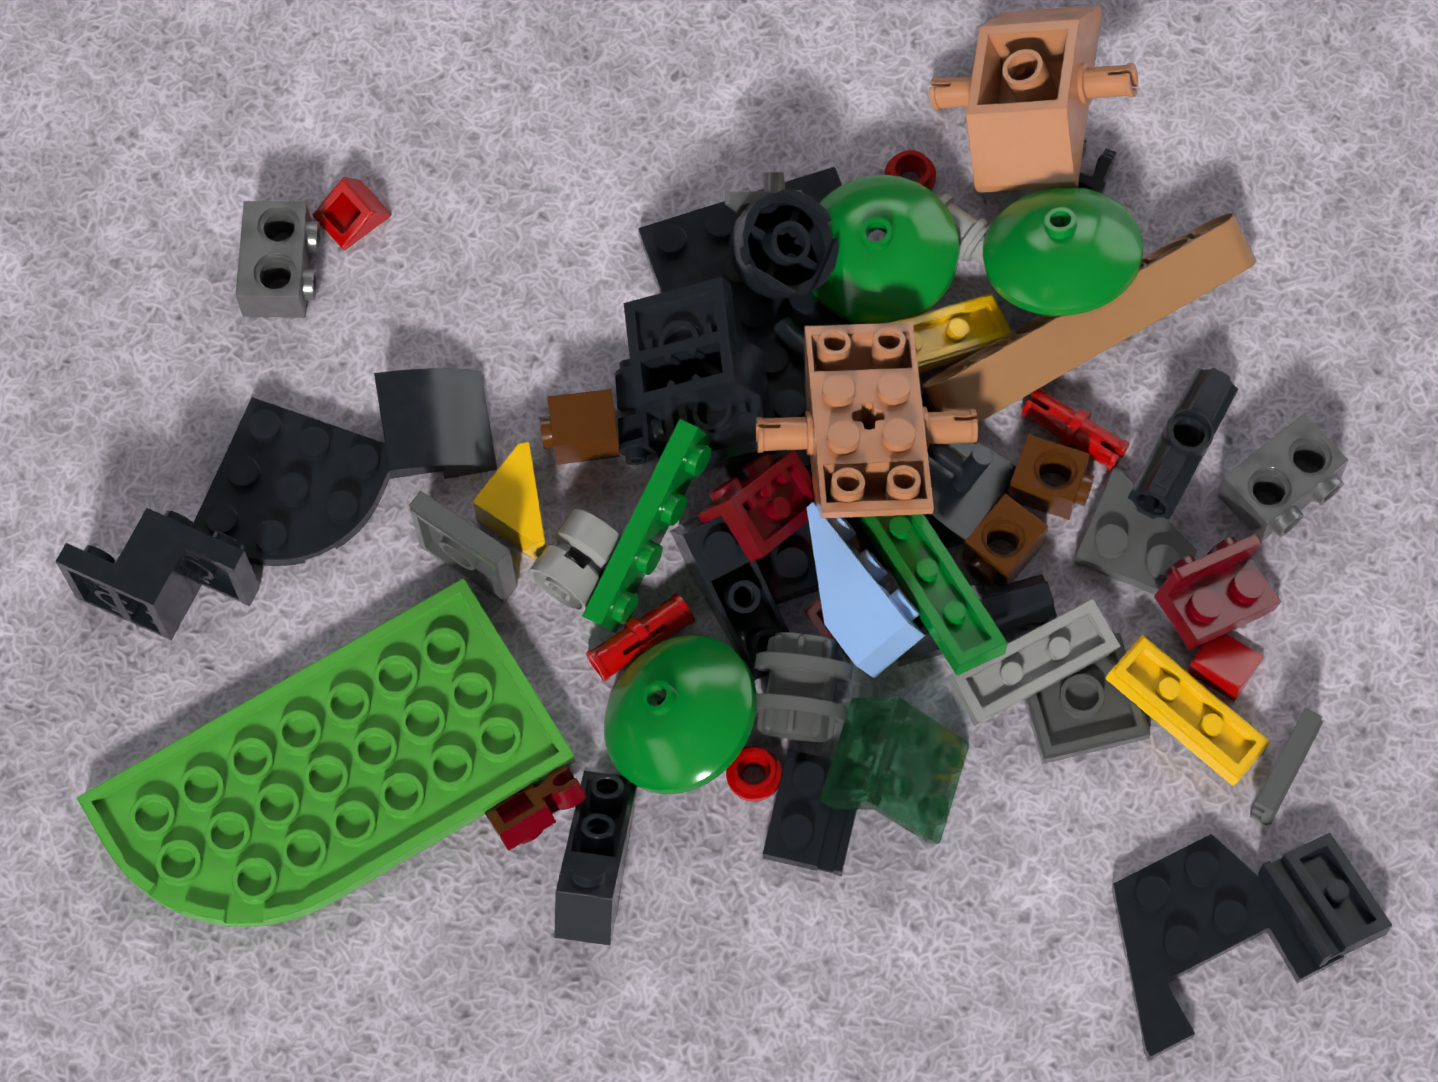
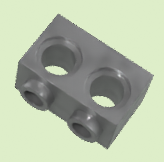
[235,201,321,318]
[1218,413,1349,542]

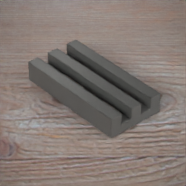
[1250,708,1323,825]

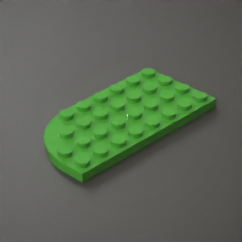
[77,578,576,927]

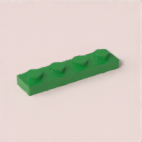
[582,419,712,633]
[856,514,1007,676]

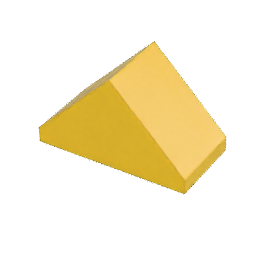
[472,442,546,560]

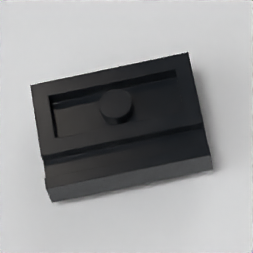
[763,749,867,877]
[1258,833,1392,967]

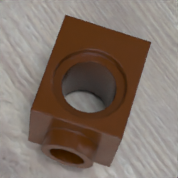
[1009,434,1095,520]
[962,494,1048,586]

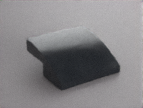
[374,368,497,479]

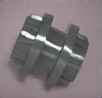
[755,632,853,742]

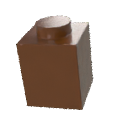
[539,389,620,465]

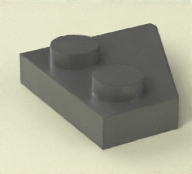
[1074,468,1197,595]

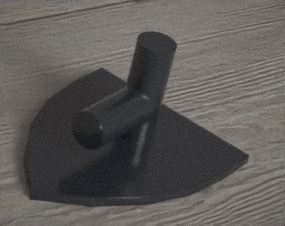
[927,442,1016,543]

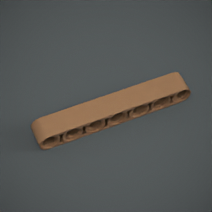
[923,213,1257,423]

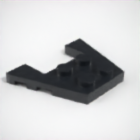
[1111,834,1344,1061]

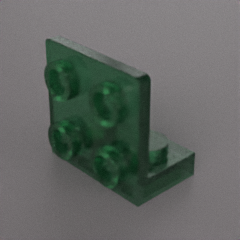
[820,697,969,844]

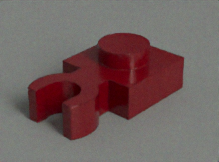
[484,765,587,851]

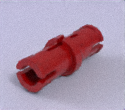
[1021,388,1130,472]
[585,593,695,682]

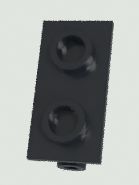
[615,359,666,465]

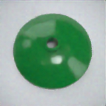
[812,175,960,324]
[983,187,1143,316]
[604,635,757,794]

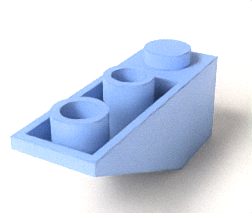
[807,502,925,678]

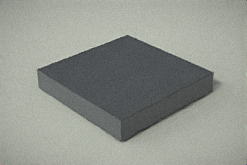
[409,490,517,602]
[1024,633,1151,764]

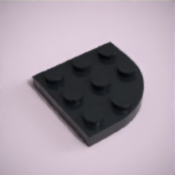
[193,397,390,566]

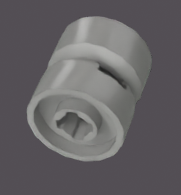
[528,509,621,613]

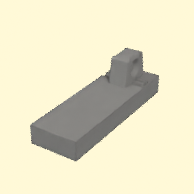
[947,599,1121,727]

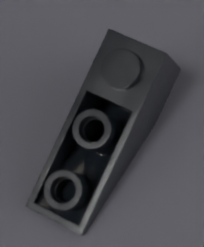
[670,516,790,681]
[554,771,637,945]

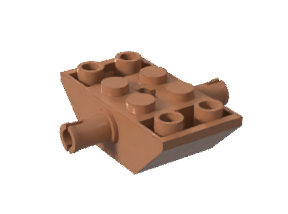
[929,5,1139,193]
[756,322,978,518]

